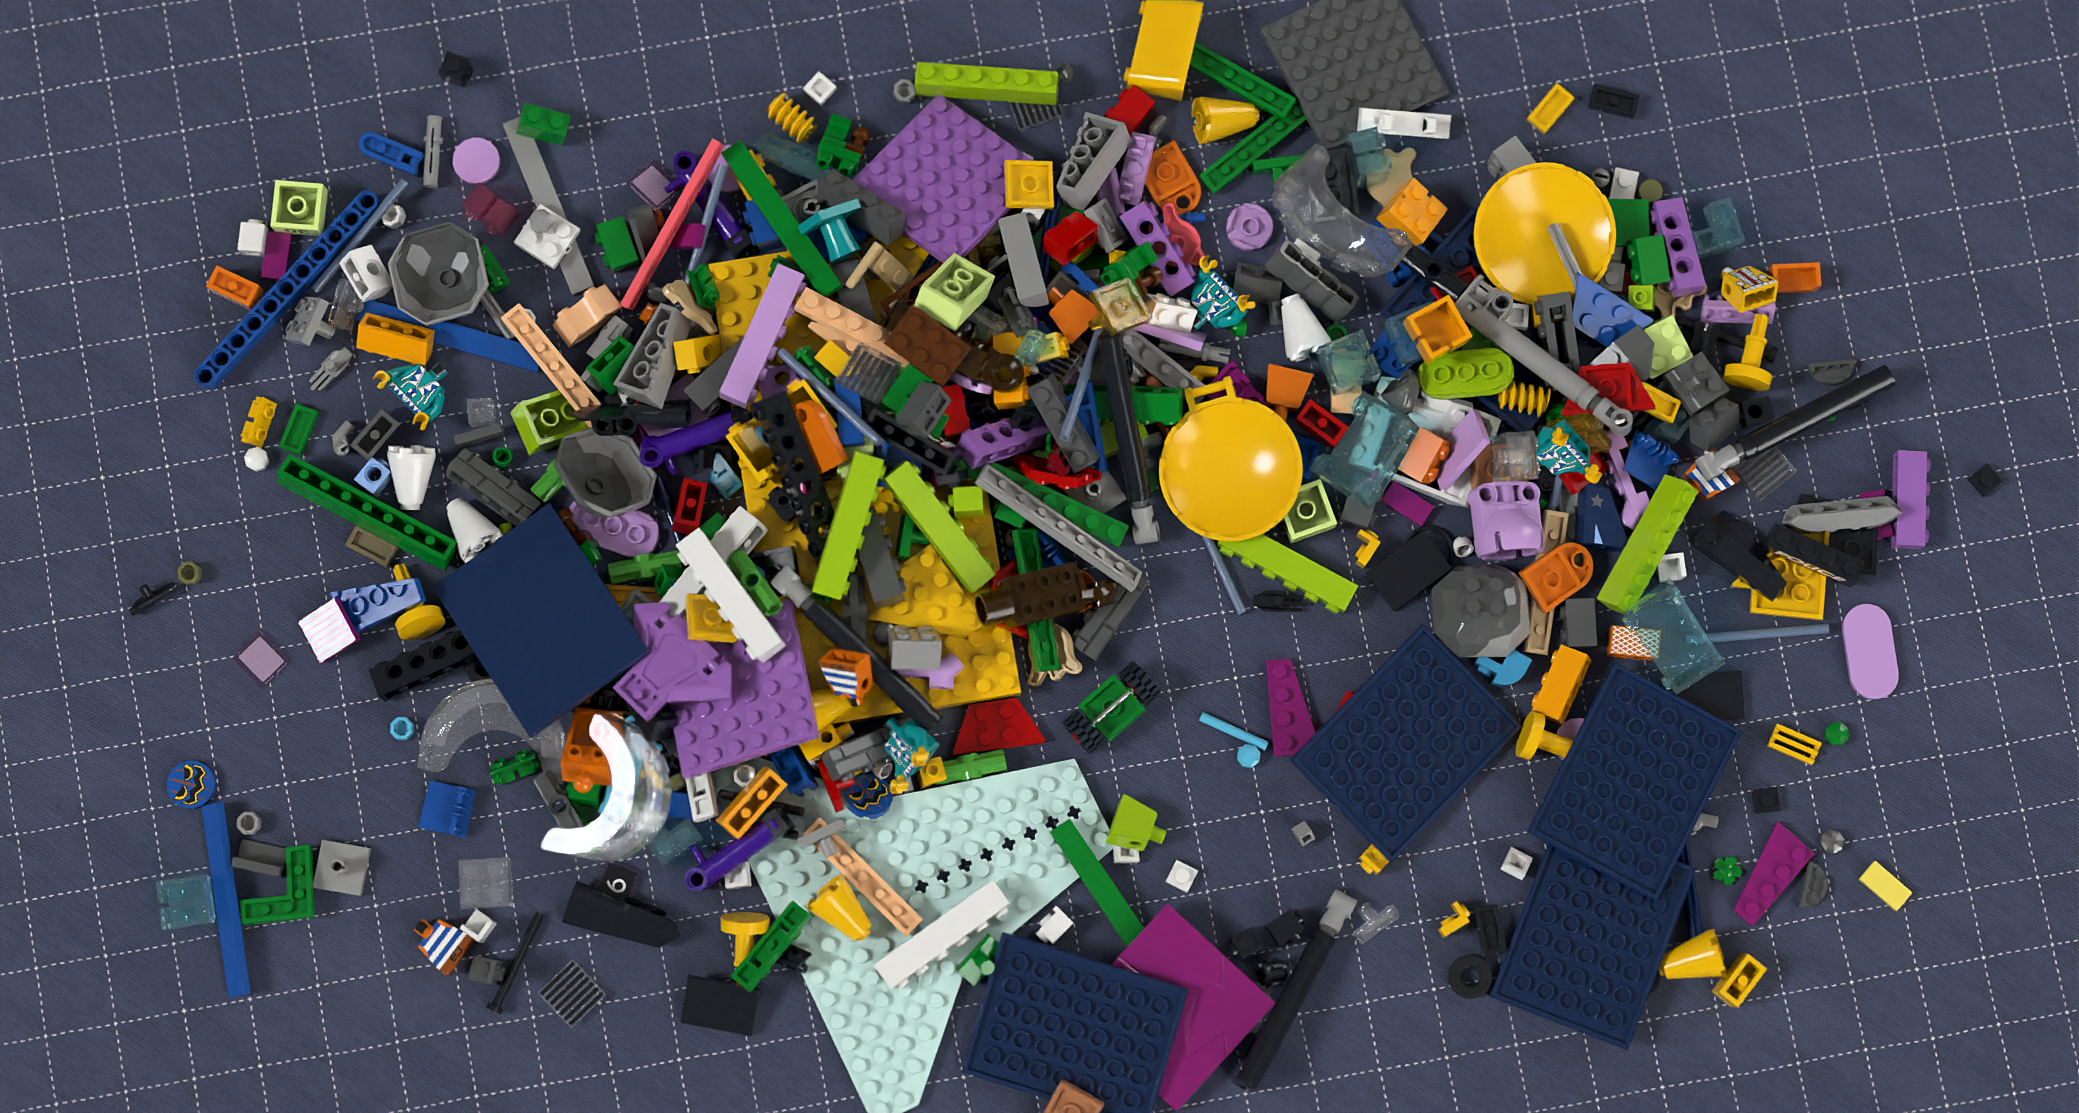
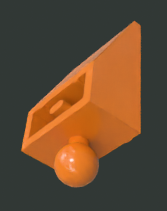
[561,707,623,793]

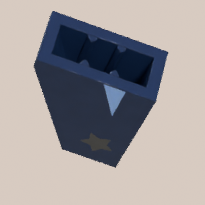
[1575,483,1628,552]

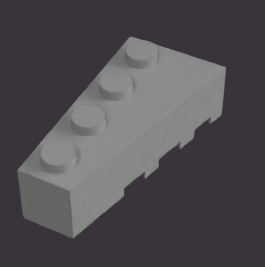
[1056,112,1132,211]
[613,303,692,409]

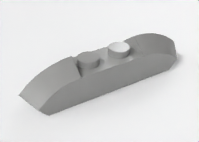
[1782,496,1903,534]

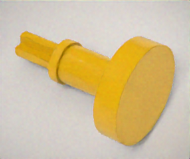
[1722,314,1772,391]
[393,563,445,641]
[1515,711,1574,760]
[721,912,770,984]

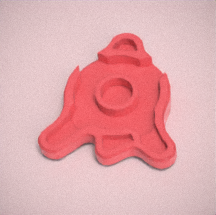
[1136,202,1205,267]

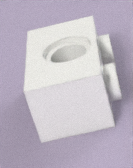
[339,245,393,303]

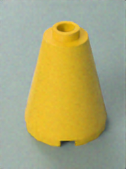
[1192,97,1259,144]
[810,687,853,731]
[805,873,872,941]
[1659,929,1728,979]

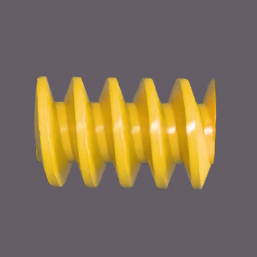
[766,92,817,144]
[1498,380,1551,418]

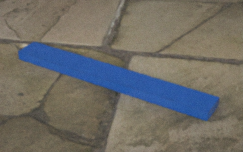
[356,300,540,373]
[201,802,251,998]

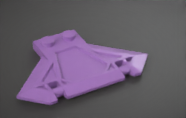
[613,602,732,721]

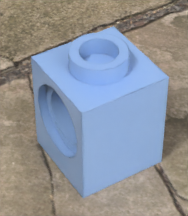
[354,457,392,497]

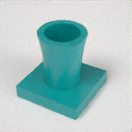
[798,199,861,263]

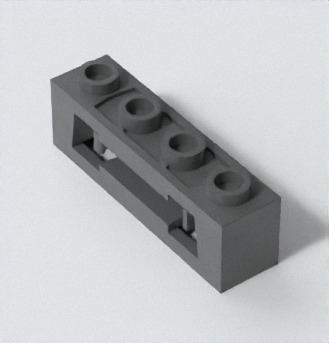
[1534,291,1580,391]

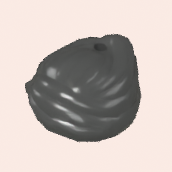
[1381,369,1420,414]

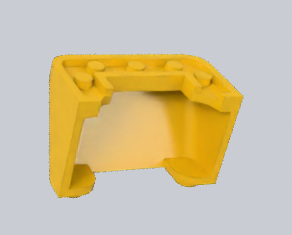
[1123,0,1204,101]
[726,379,838,484]

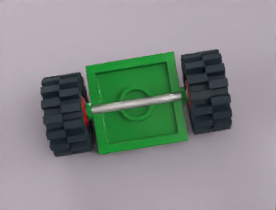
[1062,661,1161,755]

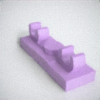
[1119,132,1156,206]
[1700,295,1776,324]

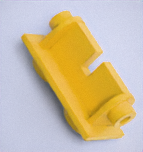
[240,397,277,449]

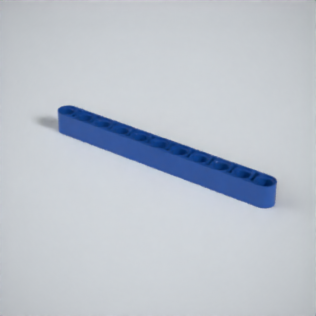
[194,190,381,390]

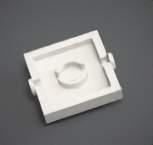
[514,204,580,269]

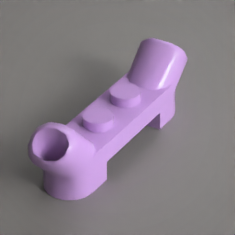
[1585,426,1650,531]
[873,653,963,690]

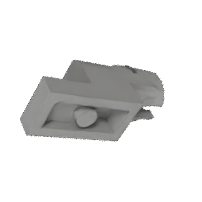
[580,315,634,392]

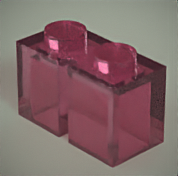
[462,183,519,237]

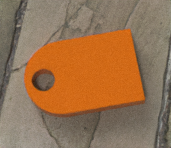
[1145,140,1201,215]
[793,400,849,474]
[1519,543,1593,613]

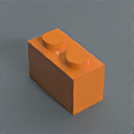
[1398,427,1452,485]

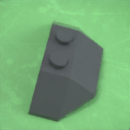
[1588,325,1655,382]

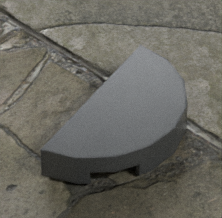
[1807,359,1855,386]
[1797,860,1828,908]

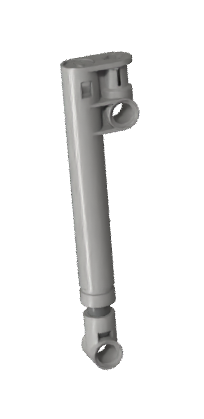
[1454,274,1633,436]

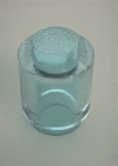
[1016,330,1048,367]

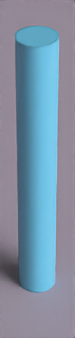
[1199,712,1268,750]

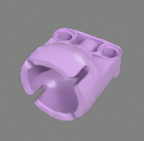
[1467,481,1545,561]

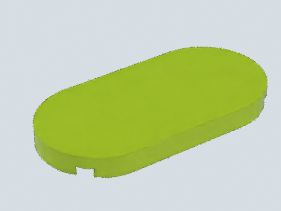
[1417,348,1514,400]

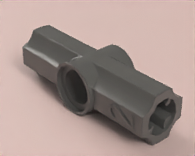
[842,575,868,642]
[533,770,588,843]

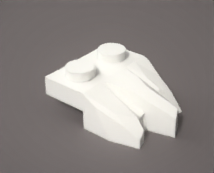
[1407,388,1473,439]

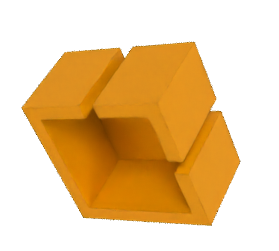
[1376,177,1448,247]
[1403,295,1473,365]

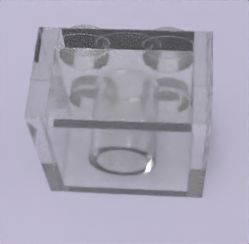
[1490,431,1540,482]
[459,857,513,910]

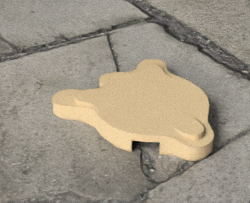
[1356,148,1416,208]
[1650,266,1707,319]
[662,280,718,335]
[1028,620,1082,686]

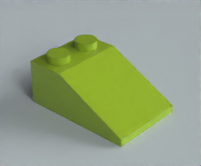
[510,390,589,455]

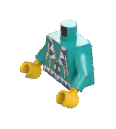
[1191,255,1255,330]
[372,363,448,430]
[1529,419,1603,483]
[883,717,939,794]

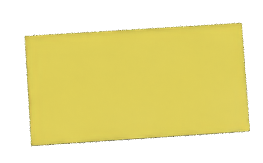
[1858,861,1912,911]

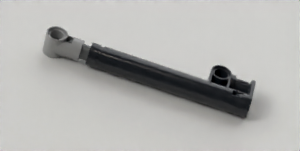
[1097,328,1160,545]
[1695,365,1895,482]
[770,565,944,733]
[1232,889,1358,1093]

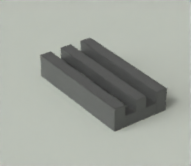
[453,423,505,449]

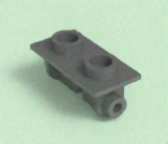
[997,287,1038,338]

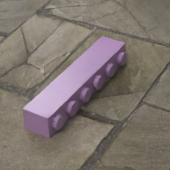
[719,264,807,409]

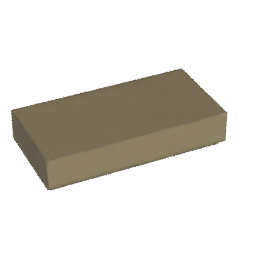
[345,525,399,568]

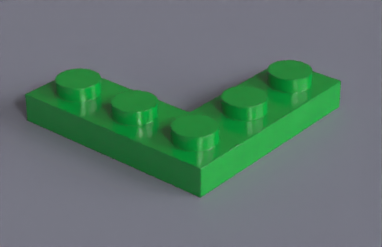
[240,845,315,925]

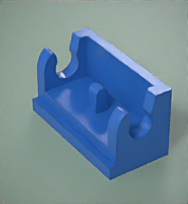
[769,746,819,797]

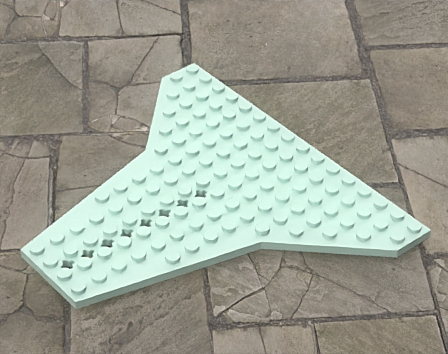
[711,757,1114,1113]

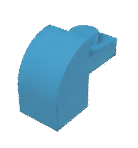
[1474,650,1532,687]

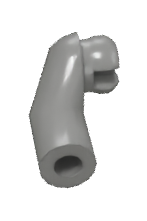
[332,420,355,456]
[1691,813,1719,835]

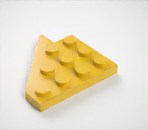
[1731,531,1830,620]
[867,544,983,638]

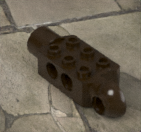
[885,300,1025,393]
[975,562,1118,629]

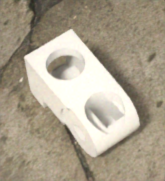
[1021,209,1047,231]

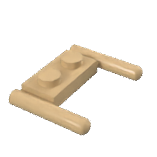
[846,242,915,319]

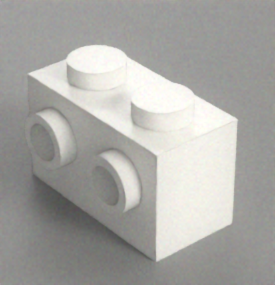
[1138,293,1197,332]

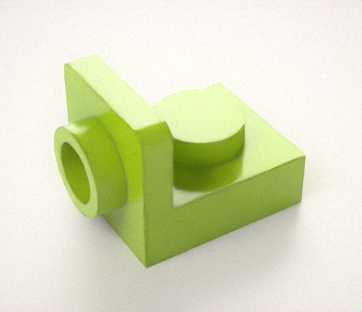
[1628,285,1655,312]

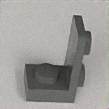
[468,955,505,986]

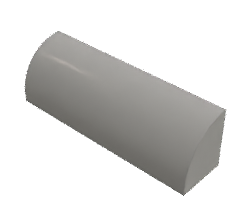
[998,212,1049,307]

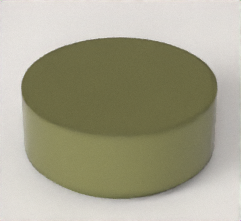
[1638,180,1663,204]

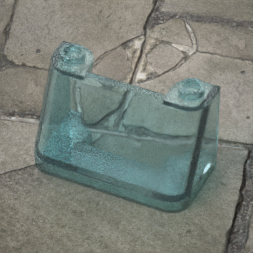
[1310,391,1418,509]
[1622,578,1725,694]

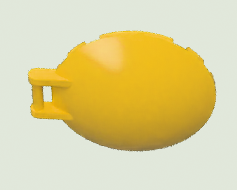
[1474,162,1616,328]
[1159,376,1303,542]

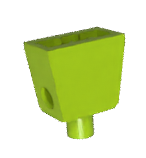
[1105,794,1167,851]

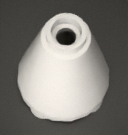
[1281,294,1332,362]
[387,445,436,510]
[446,498,504,563]

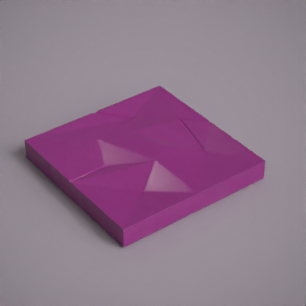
[1111,903,1276,1111]

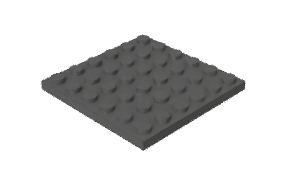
[1260,0,1449,149]

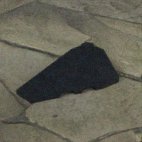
[1693,510,1787,602]

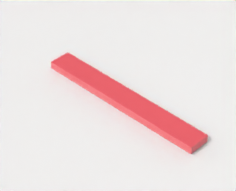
[620,138,725,310]

